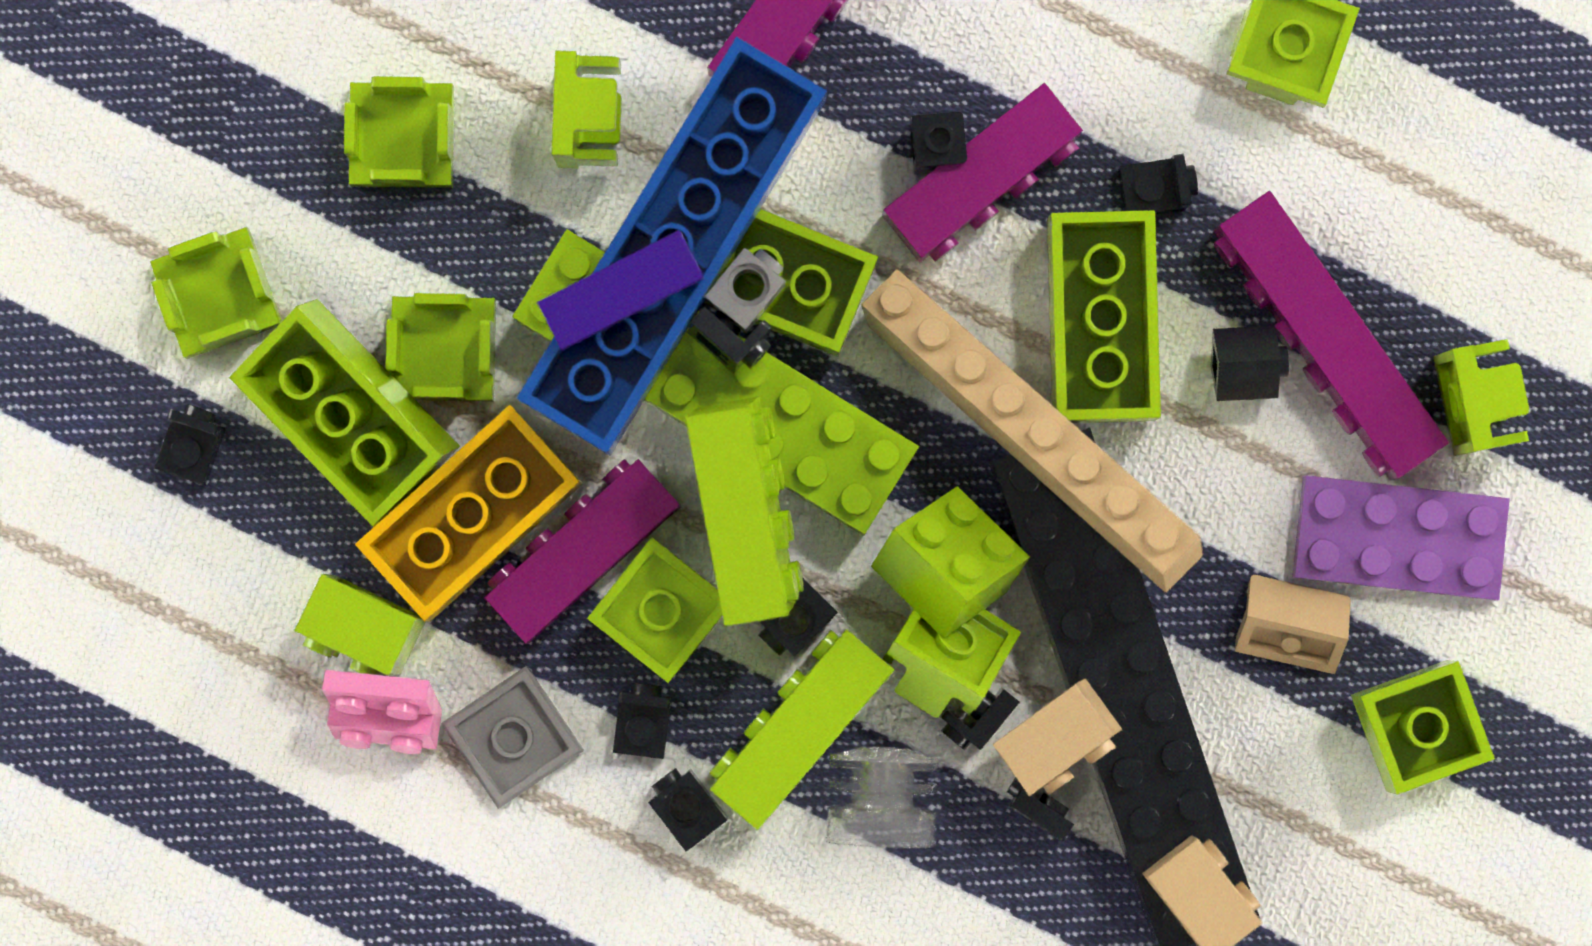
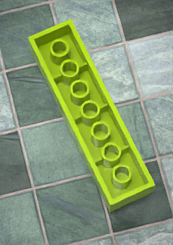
[512,229,919,536]

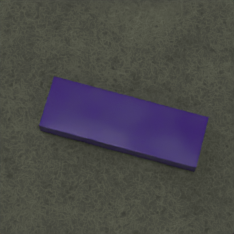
[537,230,704,351]

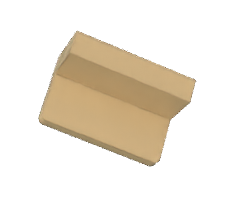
[1235,575,1351,674]

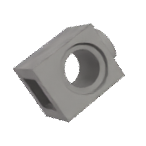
[705,248,786,334]

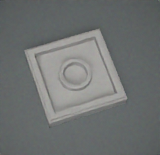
[441,666,584,809]

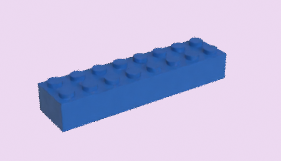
[517,36,827,456]

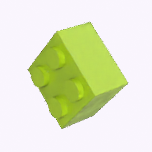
[871,486,1030,638]
[294,574,425,676]
[1351,660,1495,795]

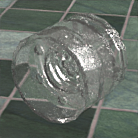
[826,746,938,848]

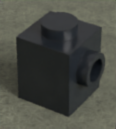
[1210,326,1289,401]

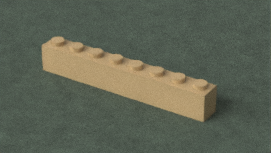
[861,269,1203,593]

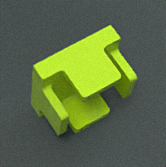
[1226,0,1360,108]
[552,50,622,169]
[344,76,454,188]
[150,227,282,359]
[386,293,496,402]
[1433,339,1529,456]
[587,537,723,683]
[882,609,1021,718]

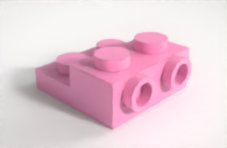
[322,670,442,754]

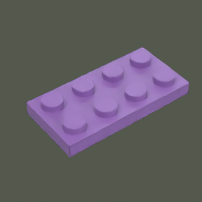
[1292,475,1510,600]

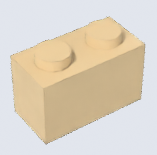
[992,678,1122,796]
[1142,835,1262,946]

